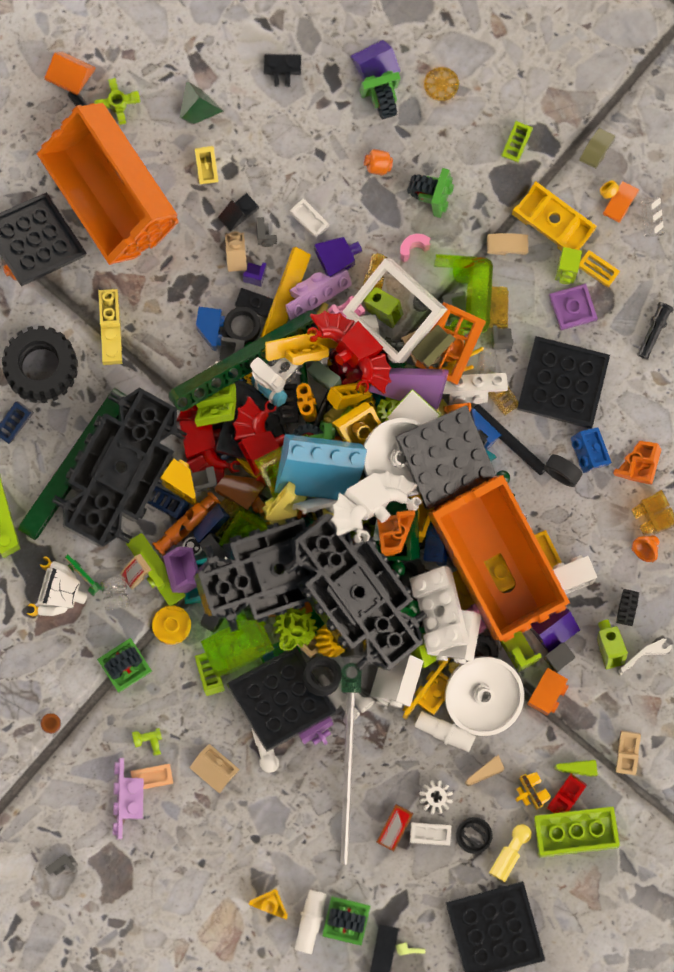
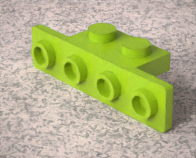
[126,533,186,606]

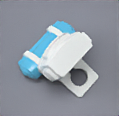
[250,357,298,407]

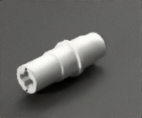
[415,711,476,752]
[295,889,327,954]

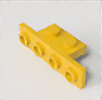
[265,333,338,365]
[402,658,452,720]

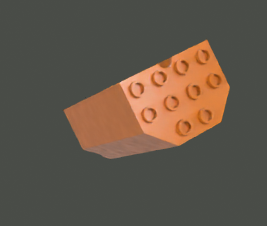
[37,103,179,265]
[427,475,570,642]

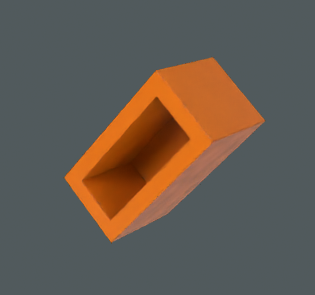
[527,668,569,716]

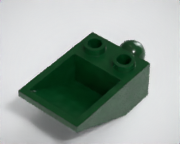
[373,498,420,576]

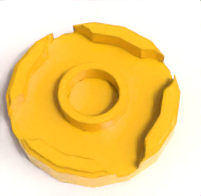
[152,605,191,645]

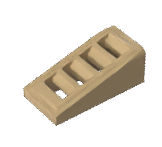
[465,755,505,787]

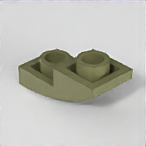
[579,128,616,168]

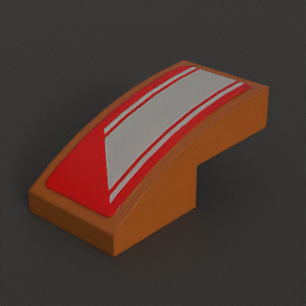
[376,804,413,851]

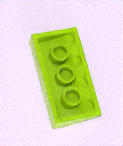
[534,806,620,858]

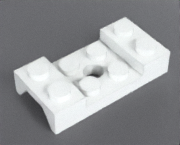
[409,566,470,656]

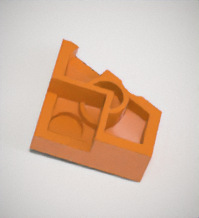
[613,441,662,485]
[377,510,415,556]

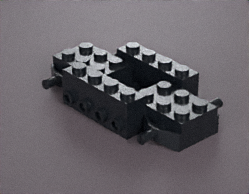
[52,387,187,547]
[193,509,324,632]
[284,514,427,671]

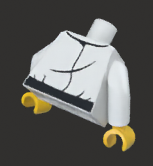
[27,556,87,616]

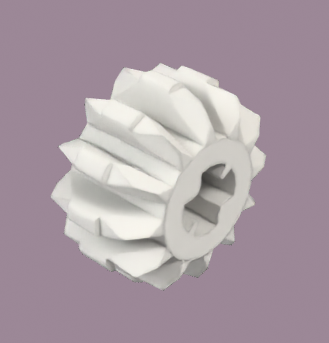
[419,780,453,814]

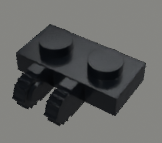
[264,54,301,87]

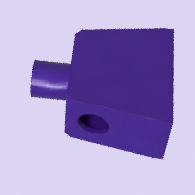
[314,237,362,277]

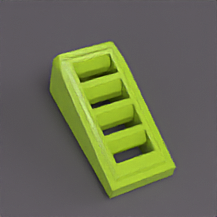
[501,121,533,163]
[194,650,225,696]
[554,760,598,777]

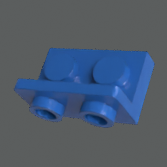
[570,427,612,473]
[423,522,448,567]

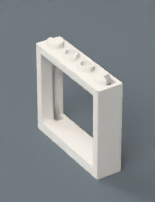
[342,258,447,363]

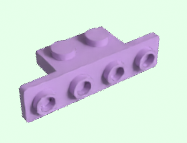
[286,269,352,320]
[113,758,144,840]

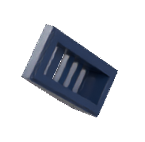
[0,401,34,444]
[147,486,190,520]

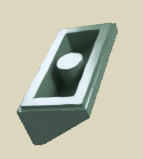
[307,361,341,390]

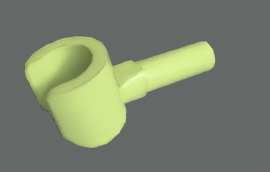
[396,943,425,955]

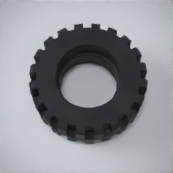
[2,326,78,403]

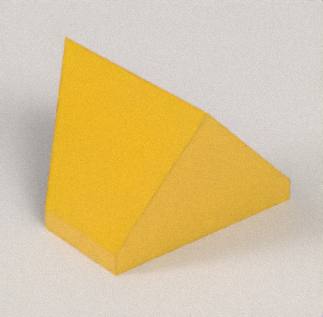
[249,889,288,920]

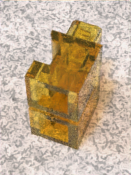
[631,490,674,535]

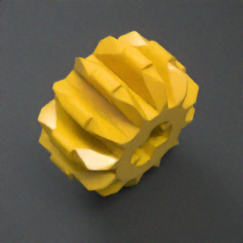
[314,625,345,658]

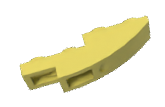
[98,289,123,365]

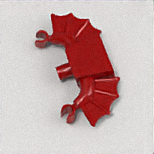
[307,311,392,394]
[177,390,241,483]
[233,397,285,491]

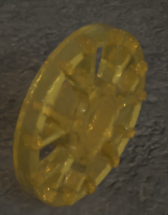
[424,67,459,101]

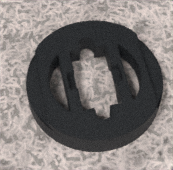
[456,817,493,854]

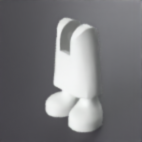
[318,669,375,724]

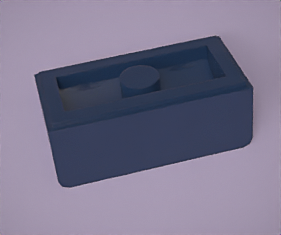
[192,503,230,543]

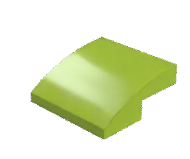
[195,384,236,427]

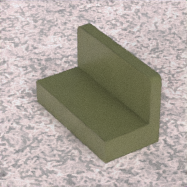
[411,325,455,369]

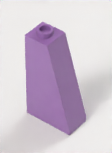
[369,368,449,411]

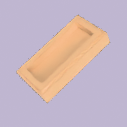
[130,764,174,790]

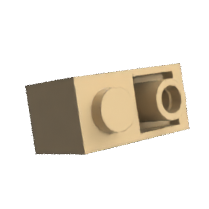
[225,231,247,272]

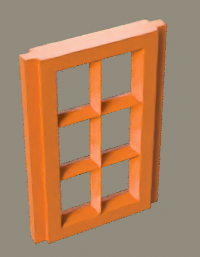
[415,302,486,385]

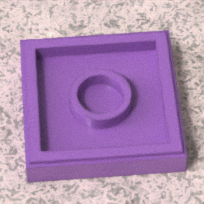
[549,283,598,331]

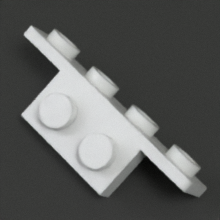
[443,373,508,404]

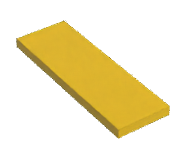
[452,530,562,610]

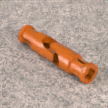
[152,491,221,556]

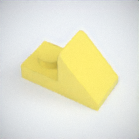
[266,482,298,521]

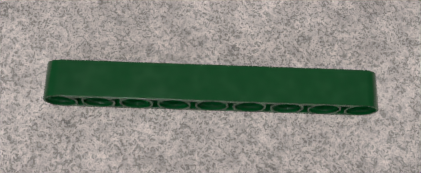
[168,310,319,411]
[18,388,127,540]

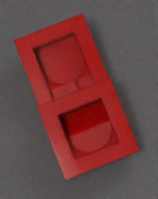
[547,773,587,813]

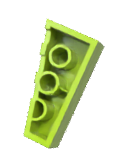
[0,474,21,558]

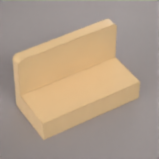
[190,744,240,793]

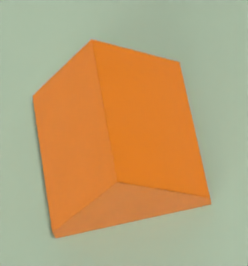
[44,52,96,95]

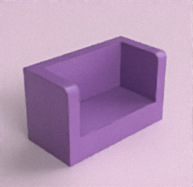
[163,547,198,593]

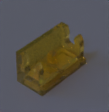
[487,286,509,329]

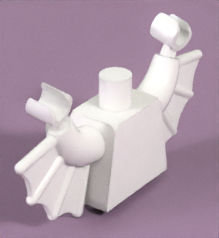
[331,471,422,543]

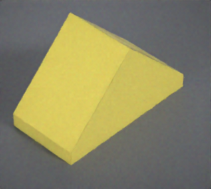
[195,146,219,184]

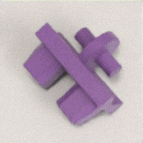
[299,717,334,745]

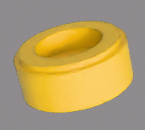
[600,180,619,199]

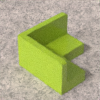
[500,631,542,673]

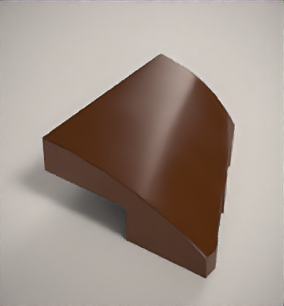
[215,475,266,511]

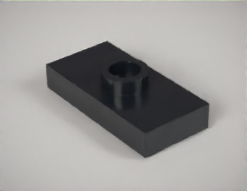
[235,288,274,318]

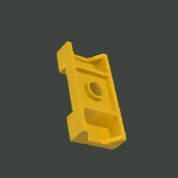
[512,181,597,251]

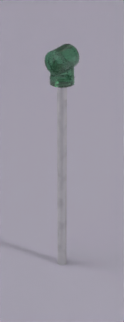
[340,662,363,864]

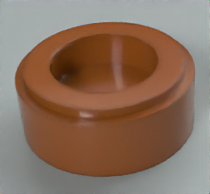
[41,713,61,734]

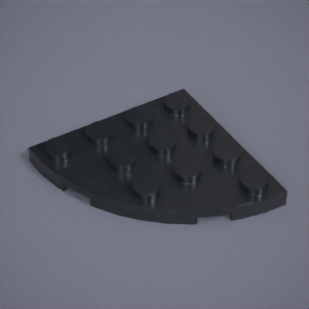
[215,380,289,462]

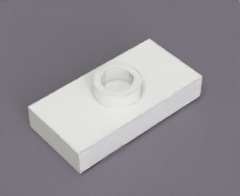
[290,198,330,239]
[410,822,451,846]

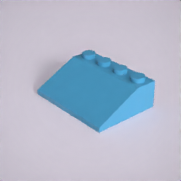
[275,434,367,500]

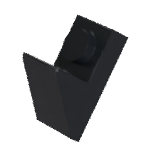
[218,193,259,232]

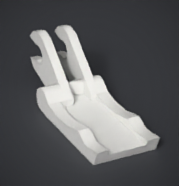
[292,498,338,514]
[619,639,672,676]

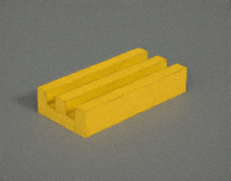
[579,250,620,288]

